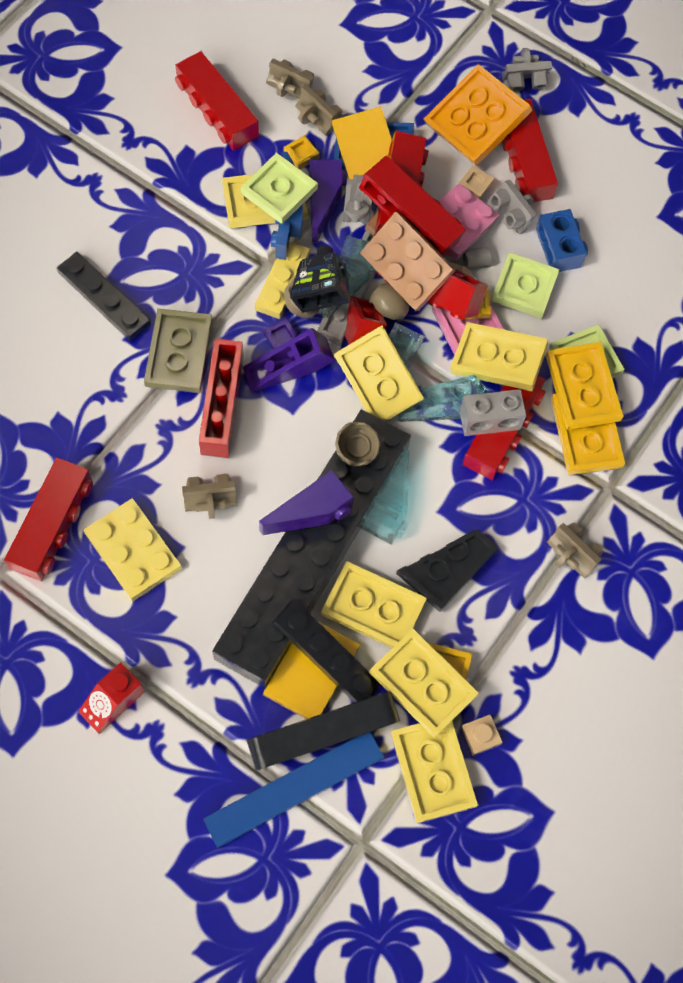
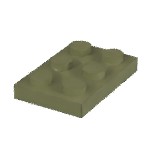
[144,308,213,393]

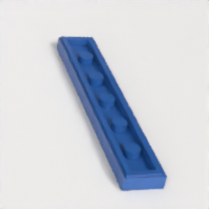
[203,732,384,849]

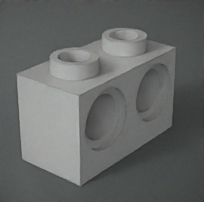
[460,389,526,436]

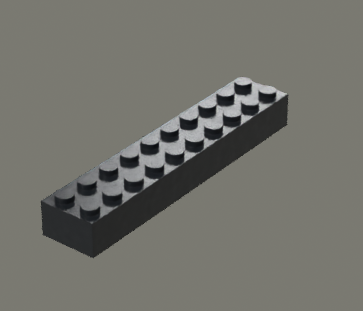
[212,409,411,688]

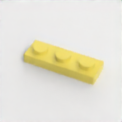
[255,242,310,319]

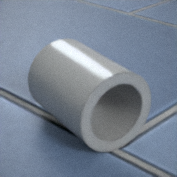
[463,247,491,269]

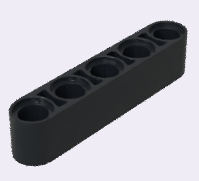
[246,691,400,770]

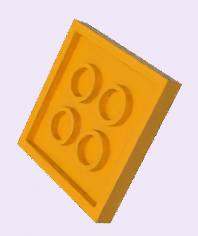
[424,64,532,166]

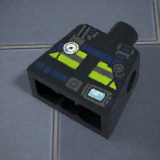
[290,245,350,313]

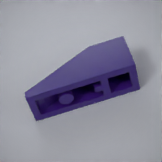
[309,160,347,242]
[243,328,335,392]
[259,470,353,535]

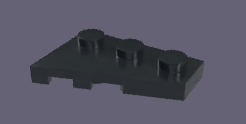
[396,529,498,612]

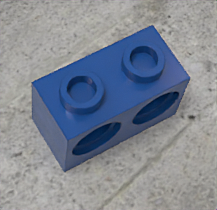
[536,209,588,272]

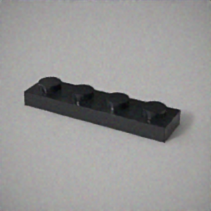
[56,251,151,342]
[272,599,379,703]

